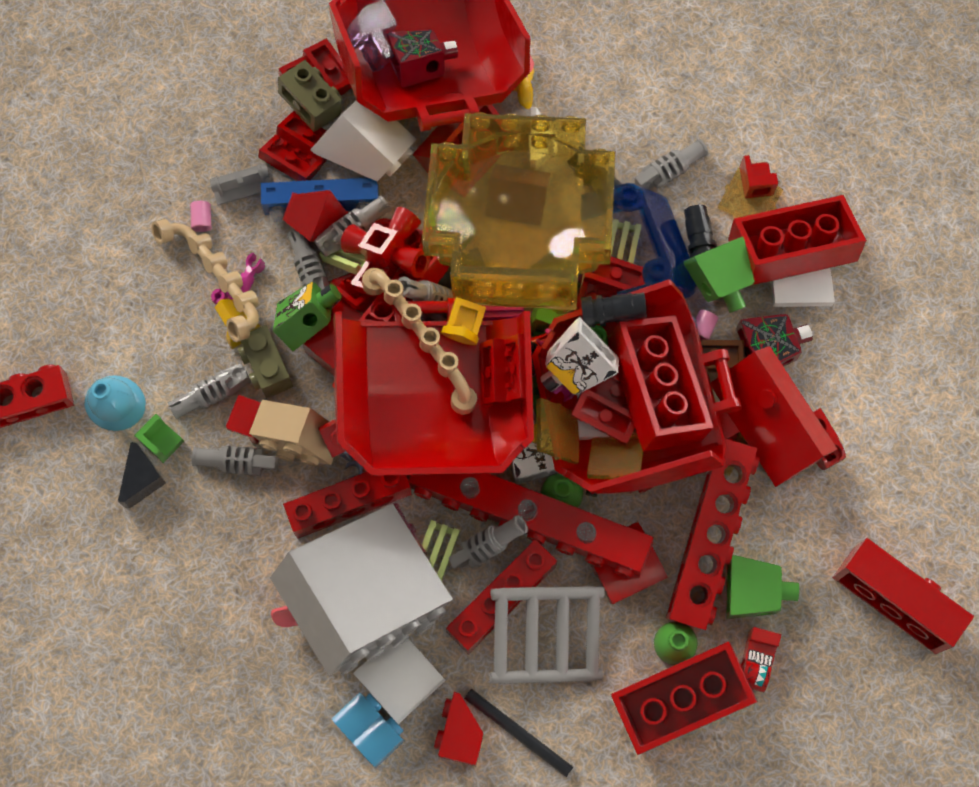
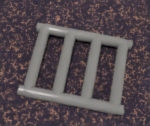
[489,586,605,684]

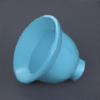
[84,375,146,431]

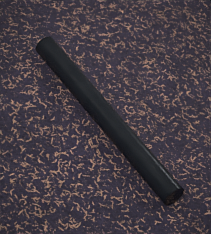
[464,688,573,777]

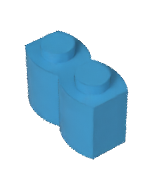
[331,692,405,768]

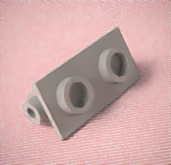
[210,164,271,205]

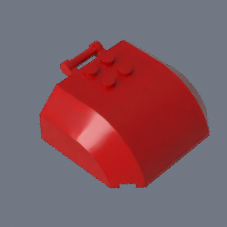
[329,0,531,132]
[532,280,742,494]
[333,298,534,476]

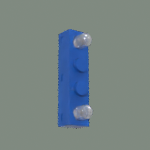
[261,178,379,229]

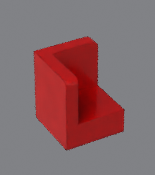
[739,155,779,199]
[226,395,261,445]

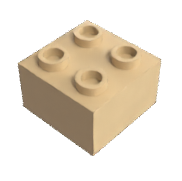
[249,400,334,467]

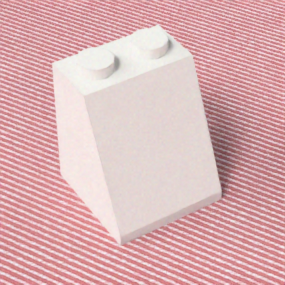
[311,100,417,182]

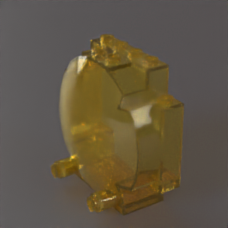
[422,112,616,314]

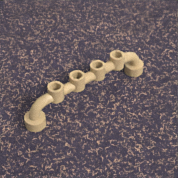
[151,219,259,342]
[362,268,477,415]

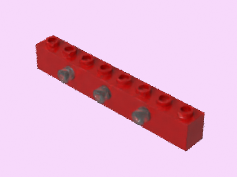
[408,473,654,579]

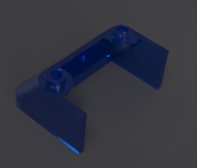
[581,183,697,299]

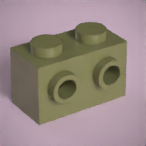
[278,60,342,132]
[237,325,294,399]

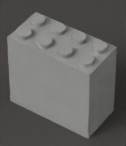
[270,504,453,676]

